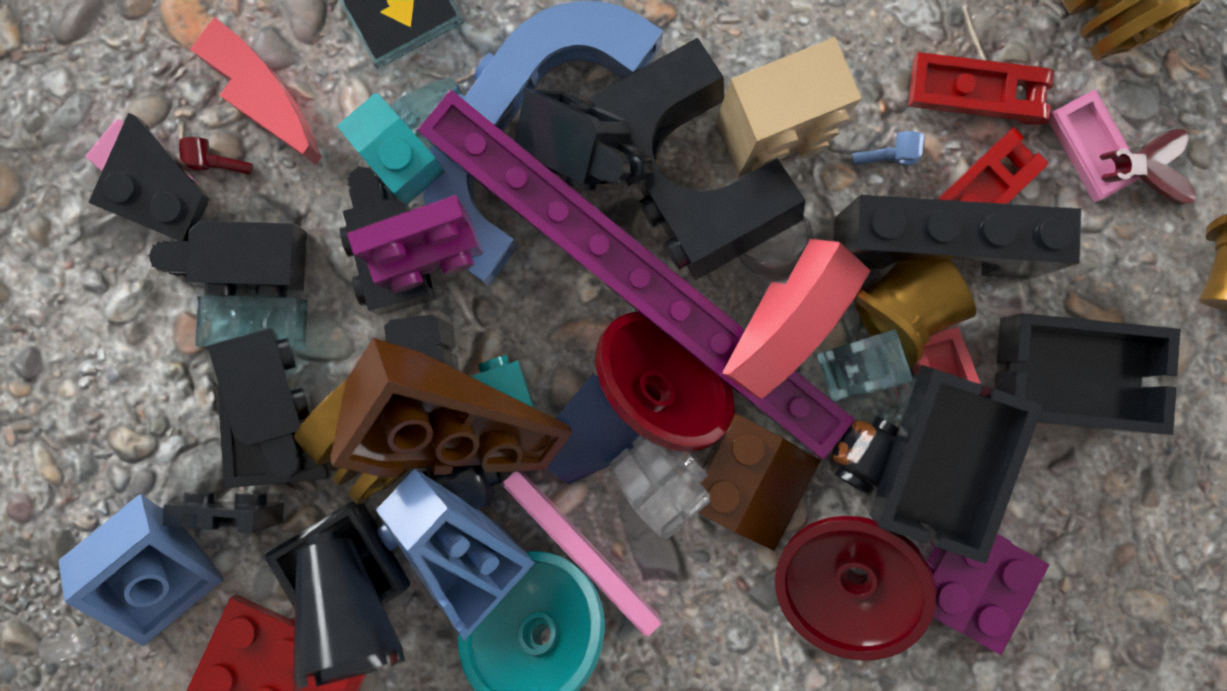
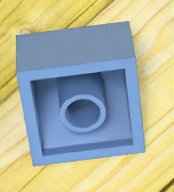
[58,494,223,646]

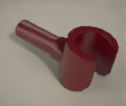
[179,137,253,175]

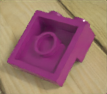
[347,195,484,293]
[927,533,1050,655]

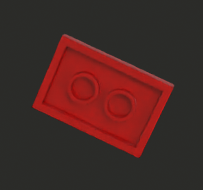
[186,594,366,691]

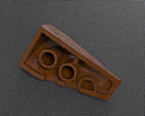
[330,338,573,477]

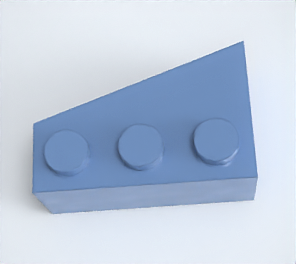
[376,468,535,640]

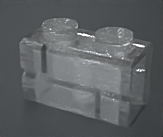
[609,436,710,539]

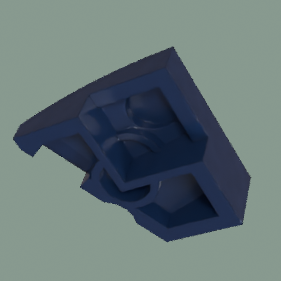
[546,373,657,484]

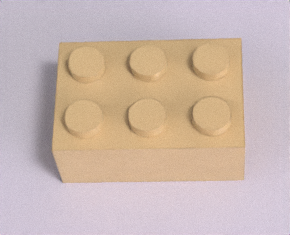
[716,37,862,176]

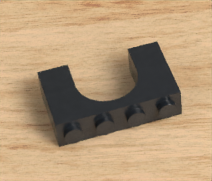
[591,37,805,281]
[834,195,1082,279]

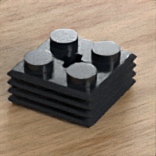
[265,501,411,609]

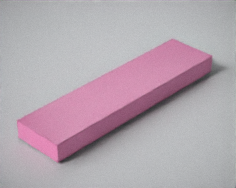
[503,471,662,637]

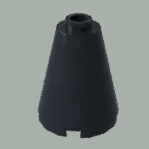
[292,531,406,691]

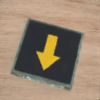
[339,0,464,70]

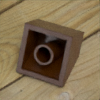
[684,413,821,551]

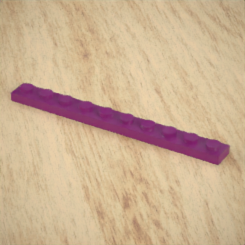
[417,89,855,460]

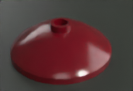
[595,312,734,452]
[775,516,936,661]

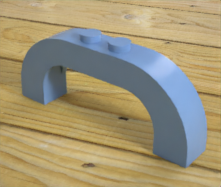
[424,1,663,287]

